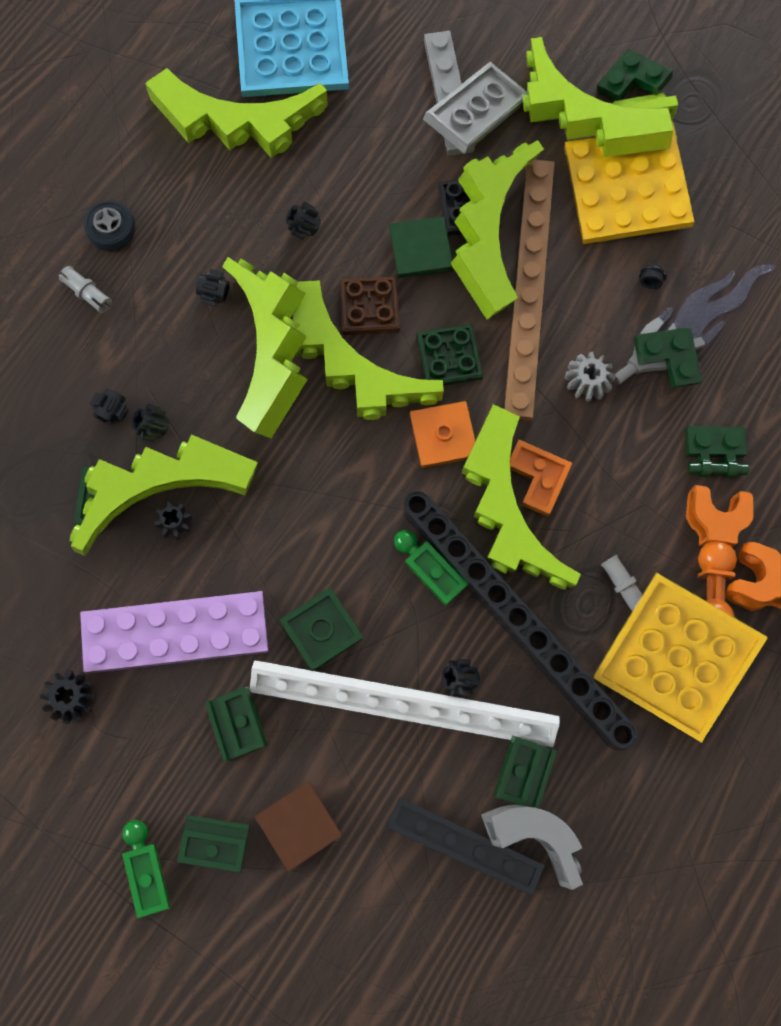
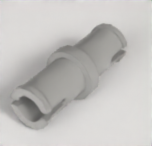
[59,266,112,313]
[600,554,642,611]

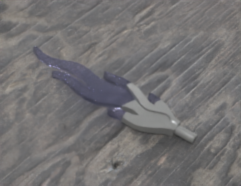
[614,264,775,385]

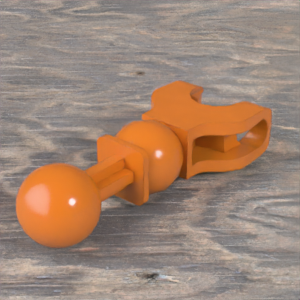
[686,485,753,617]
[725,542,781,611]

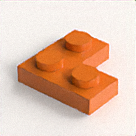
[510,440,572,517]

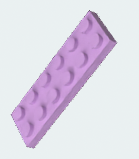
[80,591,269,674]

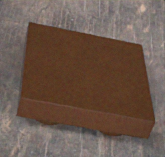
[340,276,400,335]
[254,781,342,872]

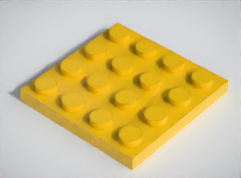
[564,124,695,244]
[593,572,768,743]

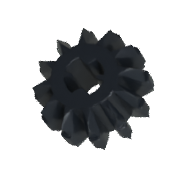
[40,670,96,724]

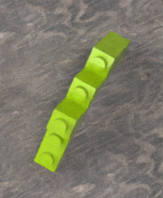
[523,37,673,157]
[145,68,328,158]
[450,140,544,320]
[222,257,308,439]
[293,280,444,420]
[461,404,581,590]
[69,434,258,556]

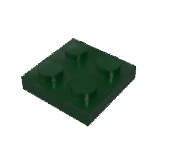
[279,587,363,671]

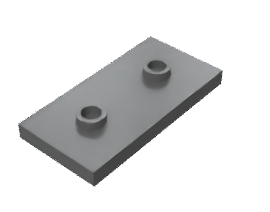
[423,62,527,154]

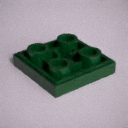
[389,216,453,279]
[416,324,483,386]

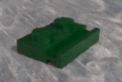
[205,687,268,762]
[493,735,557,809]
[177,815,250,873]

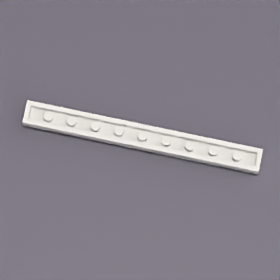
[250,660,559,748]

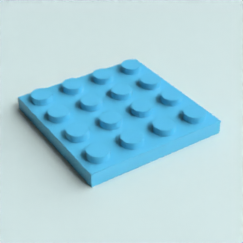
[234,0,349,97]

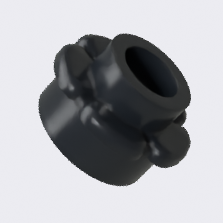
[639,264,667,289]

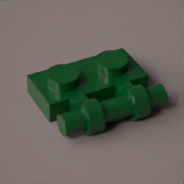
[685,426,749,478]

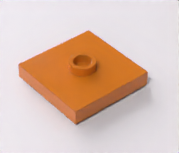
[409,401,476,469]

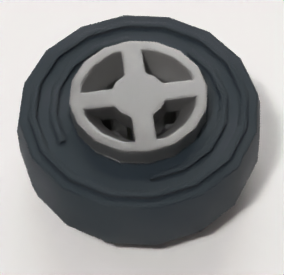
[84,200,135,251]

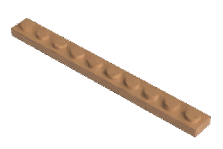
[504,160,555,421]

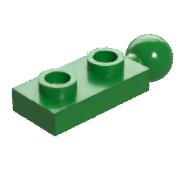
[394,529,468,606]
[122,820,171,918]

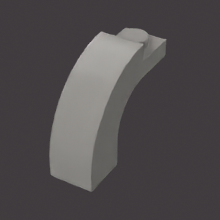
[481,805,583,890]

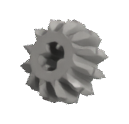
[565,351,615,402]

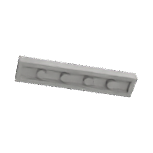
[424,31,475,156]

